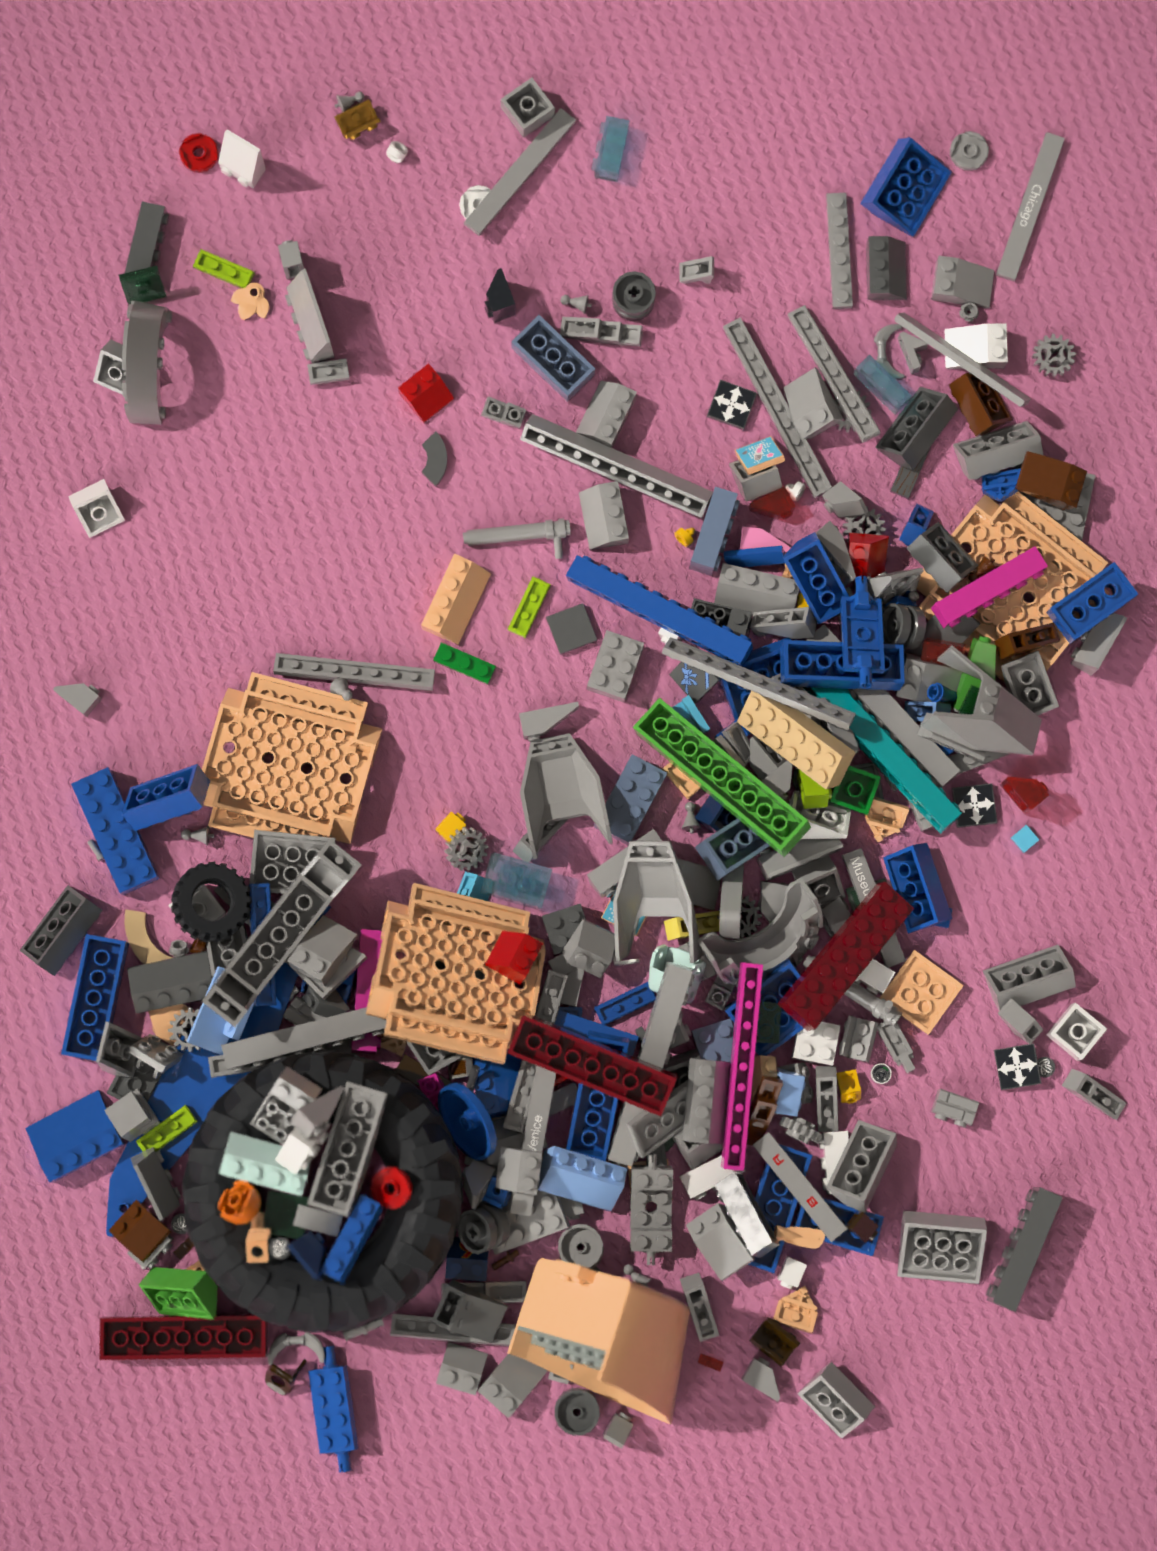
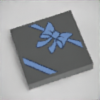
[669,662,721,704]

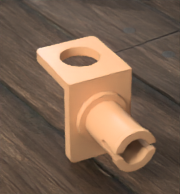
[246,1212,271,1263]

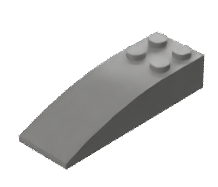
[307,1082,387,1218]

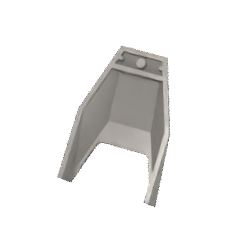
[920,646,1042,755]
[520,733,613,860]
[613,841,703,963]

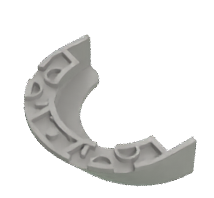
[122,300,172,425]
[697,878,823,987]

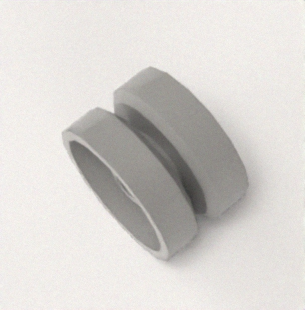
[558,1224,604,1270]

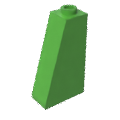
[952,636,996,714]

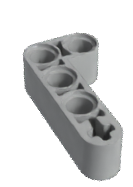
[719,864,744,939]

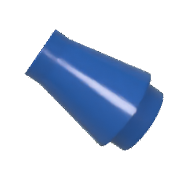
[927,683,957,702]

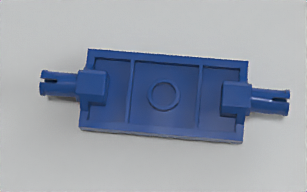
[840,576,885,689]
[308,1346,359,1473]

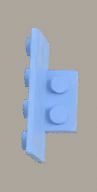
[187,966,254,1055]

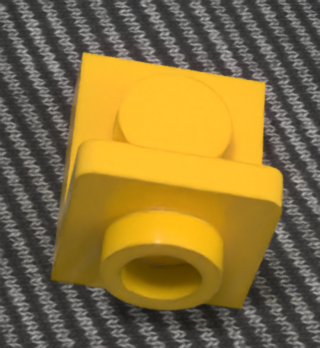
[836,1069,861,1104]

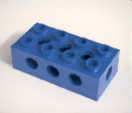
[1046,562,1138,644]

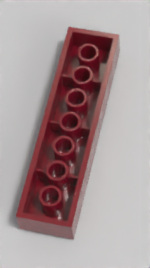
[778,881,914,1031]
[507,1012,677,1117]
[99,1315,268,1360]

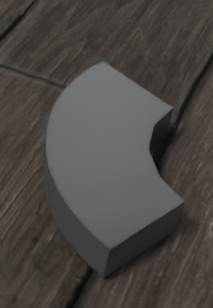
[422,431,447,487]

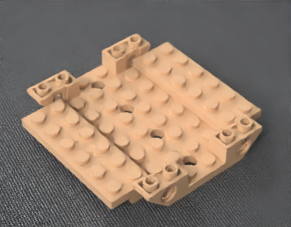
[917,492,1110,682]
[202,672,383,844]
[366,883,546,1064]

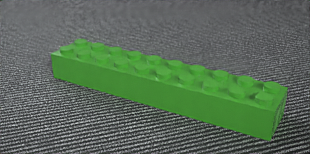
[633,698,811,857]

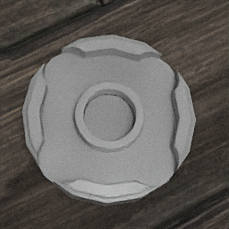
[949,131,989,171]

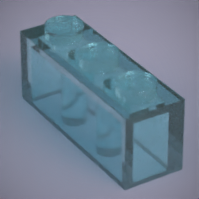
[592,116,630,182]
[854,354,912,415]

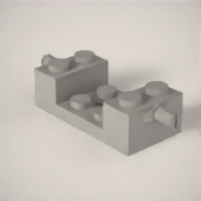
[630,1154,673,1266]

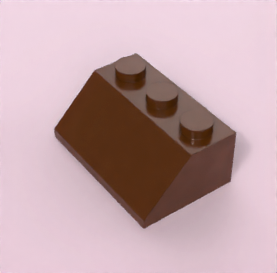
[949,372,1013,436]

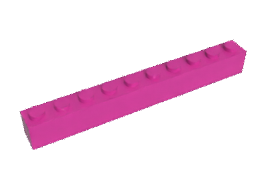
[721,962,763,1171]

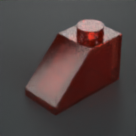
[748,486,796,520]

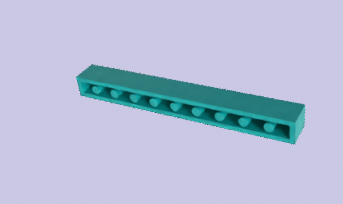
[804,687,962,834]

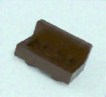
[749,1317,800,1367]

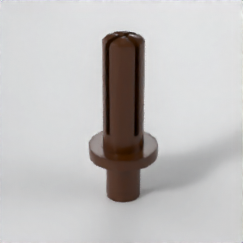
[491,1249,520,1271]

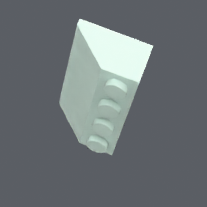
[219,1132,312,1196]

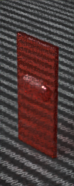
[697,1353,724,1372]

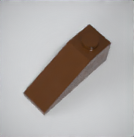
[994,622,1060,660]

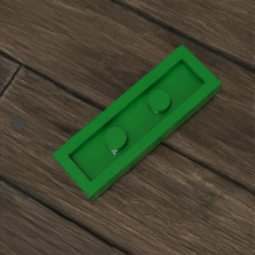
[433,642,496,685]

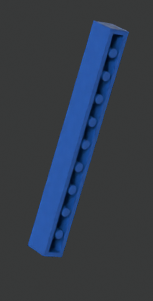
[566,555,753,667]

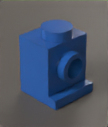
[482,1175,512,1208]

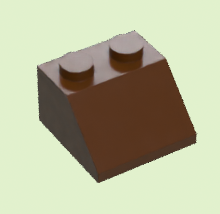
[108,1200,171,1263]

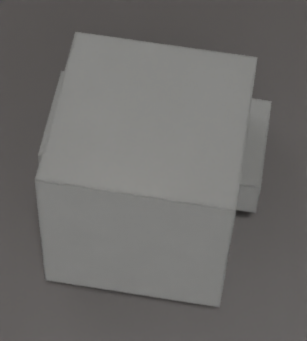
[104,1089,160,1142]

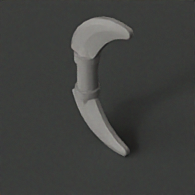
[874,324,905,379]
[268,1332,325,1365]

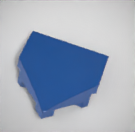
[982,469,1021,502]

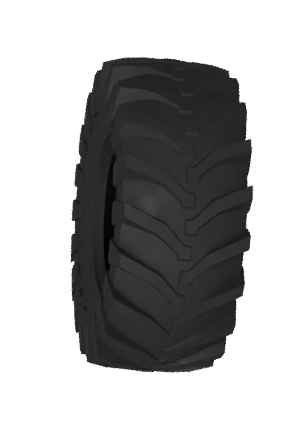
[182,1051,463,1333]

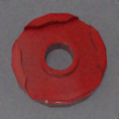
[179,133,219,173]
[371,1167,412,1209]

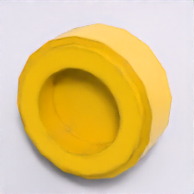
[675,528,695,547]

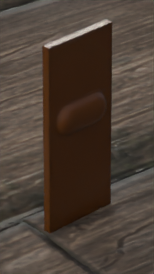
[173,1237,194,1260]

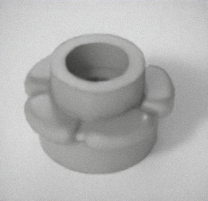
[959,303,979,322]
[169,940,189,957]

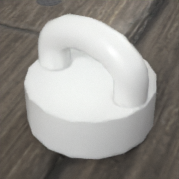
[387,141,408,163]
[785,481,805,502]

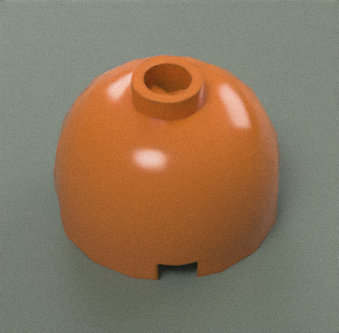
[218,1180,261,1225]

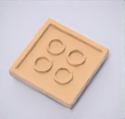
[879,950,964,1035]

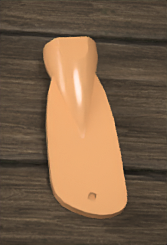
[774,1225,825,1249]

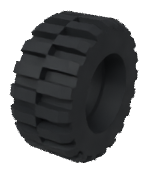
[171,862,252,942]

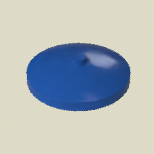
[438,1083,497,1161]

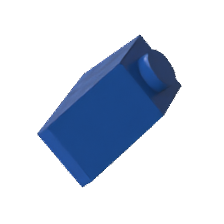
[899,503,934,546]

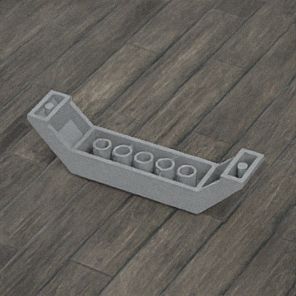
[202,839,362,1028]

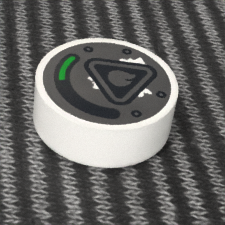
[870,1063,892,1084]

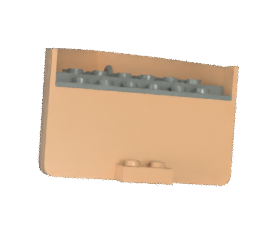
[507,1258,690,1424]

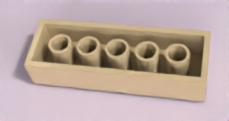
[737,691,856,790]

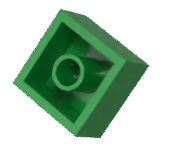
[828,766,881,815]

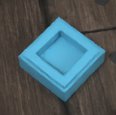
[1010,825,1039,853]

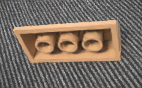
[421,553,491,645]

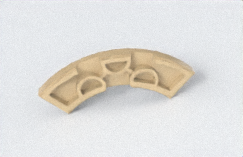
[125,909,172,964]

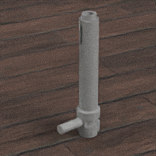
[463,518,571,559]
[803,955,902,1027]

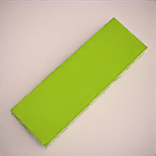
[193,249,255,288]
[508,576,551,639]
[136,1105,198,1152]

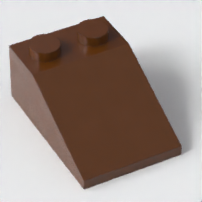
[1015,451,1087,510]

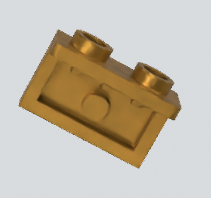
[334,99,381,140]

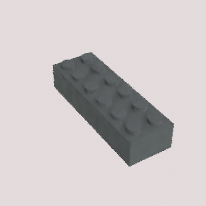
[986,1187,1063,1312]

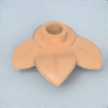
[231,282,269,320]

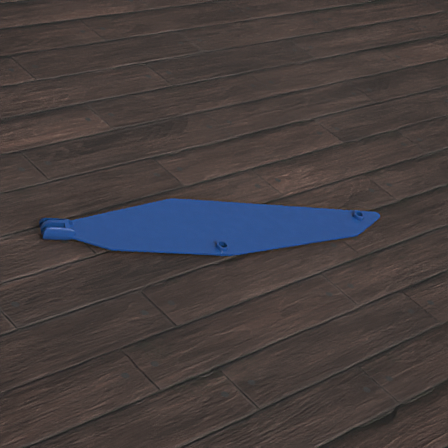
[106,905,331,1237]

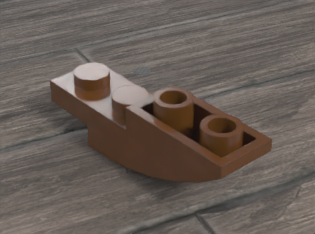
[746,1075,783,1146]

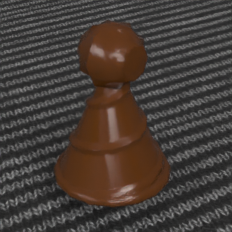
[968,556,996,582]

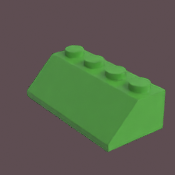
[139,1267,217,1319]

